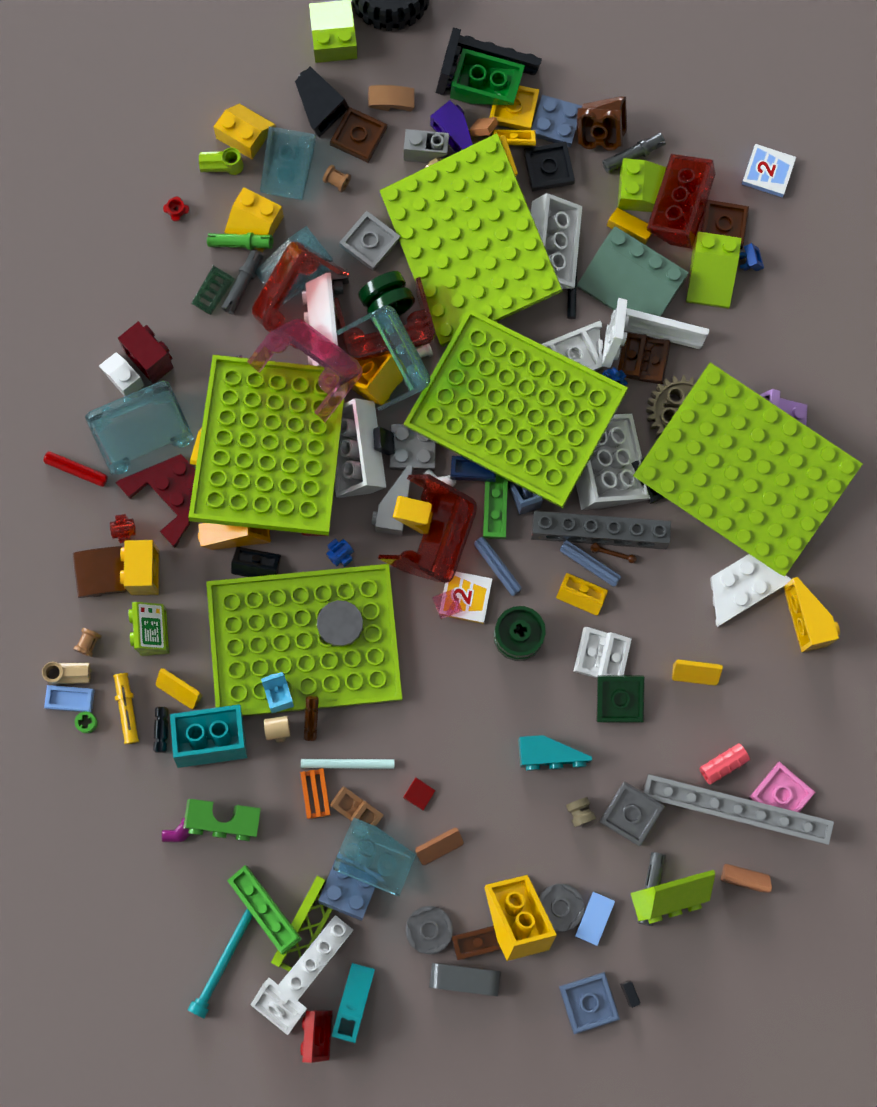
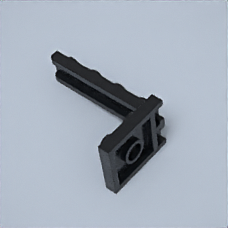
[435,27,542,95]

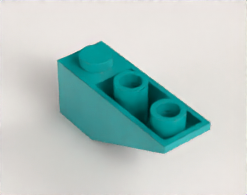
[518,735,592,771]
[332,963,375,1043]

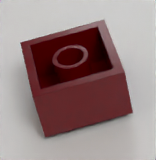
[118,321,174,385]

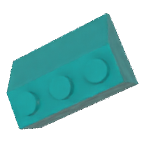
[170,704,248,768]

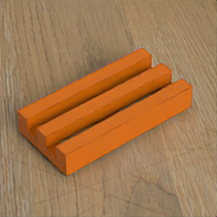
[300,768,331,819]

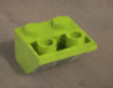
[128,602,169,656]

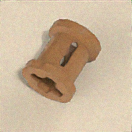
[322,165,351,192]
[73,628,102,657]

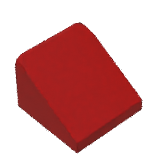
[403,777,435,811]

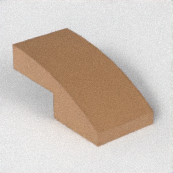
[368,85,414,112]
[329,786,384,834]

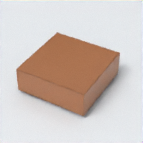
[469,117,498,137]

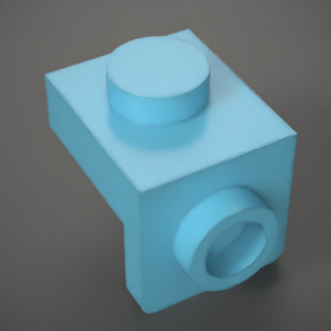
[261,672,294,713]

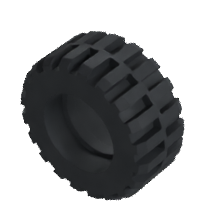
[351,0,429,31]

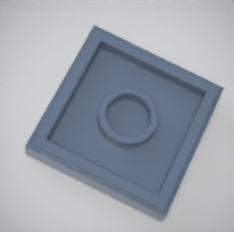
[559,972,620,1034]

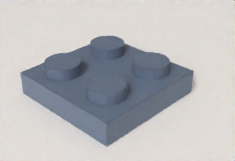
[531,95,582,148]
[318,857,380,921]

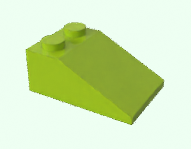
[309,0,357,63]
[618,158,685,215]
[686,231,741,309]

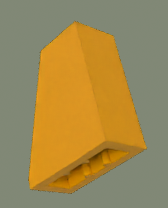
[198,523,271,550]

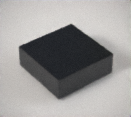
[373,426,395,455]
[620,981,640,1008]

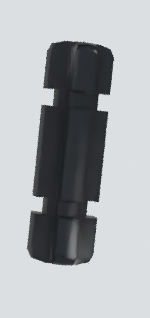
[153,707,168,753]

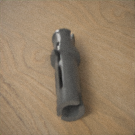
[602,132,666,173]
[221,250,263,314]
[637,852,666,926]

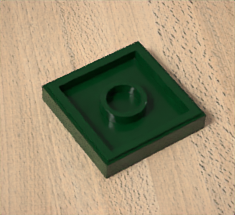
[596,675,645,722]

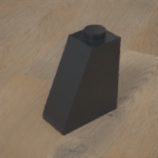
[295,66,349,138]

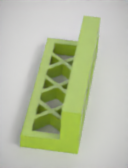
[271,876,333,971]

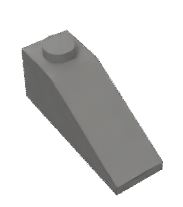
[372,465,413,536]

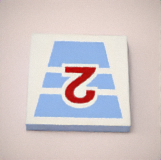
[742,144,796,198]

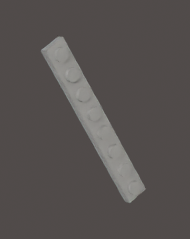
[643,774,834,845]

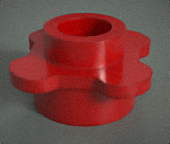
[163,196,189,222]

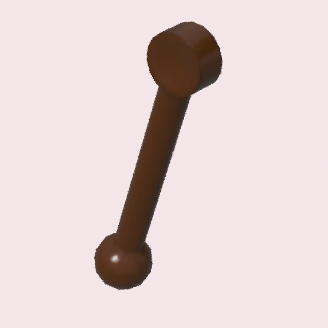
[590,543,637,563]

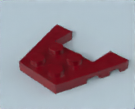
[116,454,195,548]

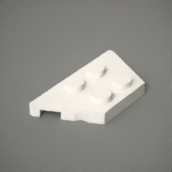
[541,321,603,371]
[710,554,791,627]

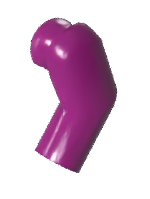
[162,818,190,842]

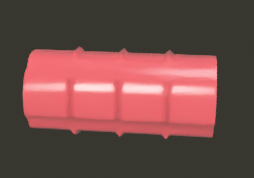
[699,743,750,785]

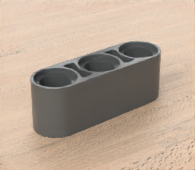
[429,963,501,996]

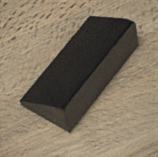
[231,547,281,577]

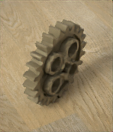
[646,375,695,437]

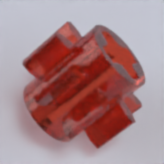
[110,514,136,543]

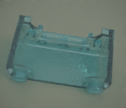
[85,381,194,475]

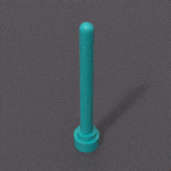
[187,909,253,1019]

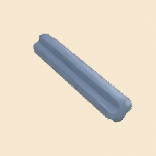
[474,537,522,596]
[560,540,621,587]

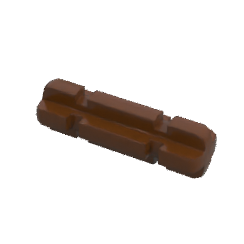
[304,696,319,741]

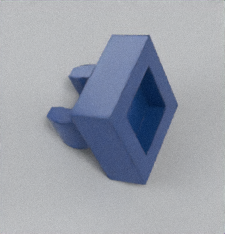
[739,243,764,271]

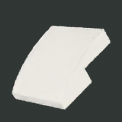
[573,627,632,678]

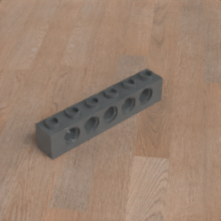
[531,511,671,549]

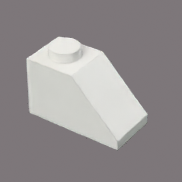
[99,353,144,399]

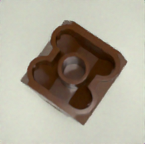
[577,96,627,151]

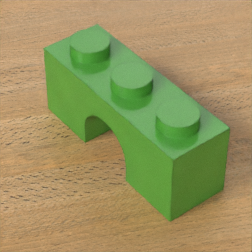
[183,799,261,841]

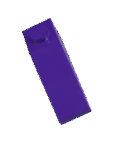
[430,100,473,153]

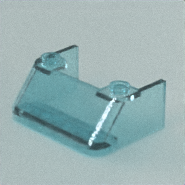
[336,305,430,411]

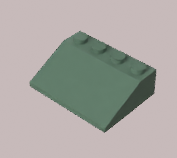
[577,226,689,317]

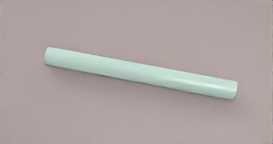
[301,759,395,769]

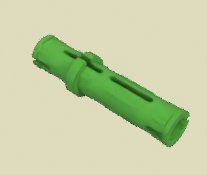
[207,232,274,250]

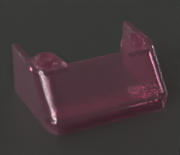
[247,319,362,422]

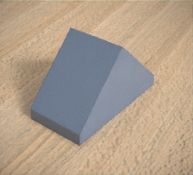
[508,482,543,515]

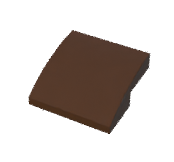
[618,333,671,384]
[73,546,127,598]

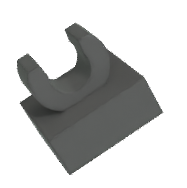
[326,269,349,295]

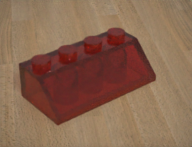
[647,154,716,249]

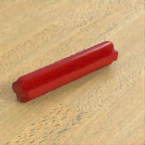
[43,451,108,487]

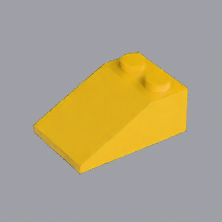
[783,577,840,652]
[484,875,557,961]

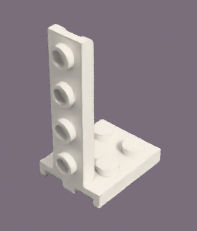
[602,298,709,368]
[250,915,353,1035]

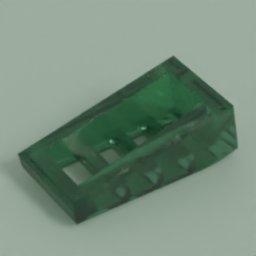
[191,265,235,315]

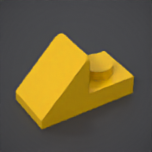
[393,496,433,534]

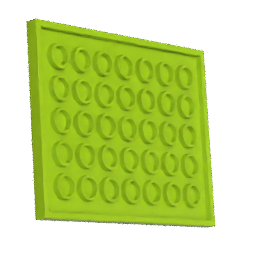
[379,133,563,347]
[403,309,628,508]
[188,355,347,536]
[633,362,863,576]
[206,564,402,716]

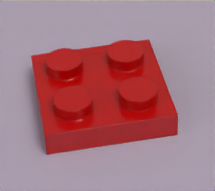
[300,1010,333,1063]

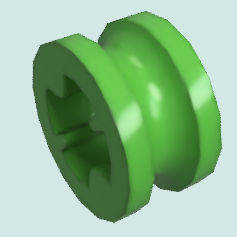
[75,711,98,733]

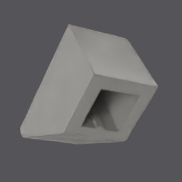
[404,129,449,163]

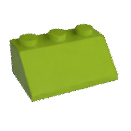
[630,870,715,924]

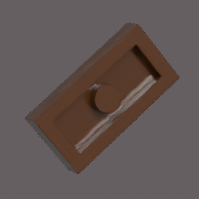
[452,926,501,960]

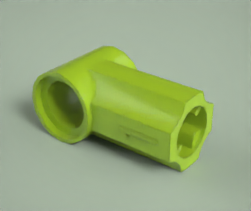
[199,147,244,175]

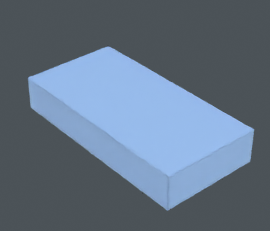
[44,685,95,713]
[575,892,615,946]

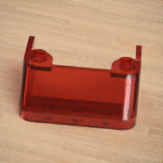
[252,242,349,349]
[334,277,435,361]
[378,474,477,583]

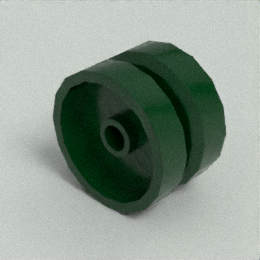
[358,271,415,324]
[493,606,546,661]

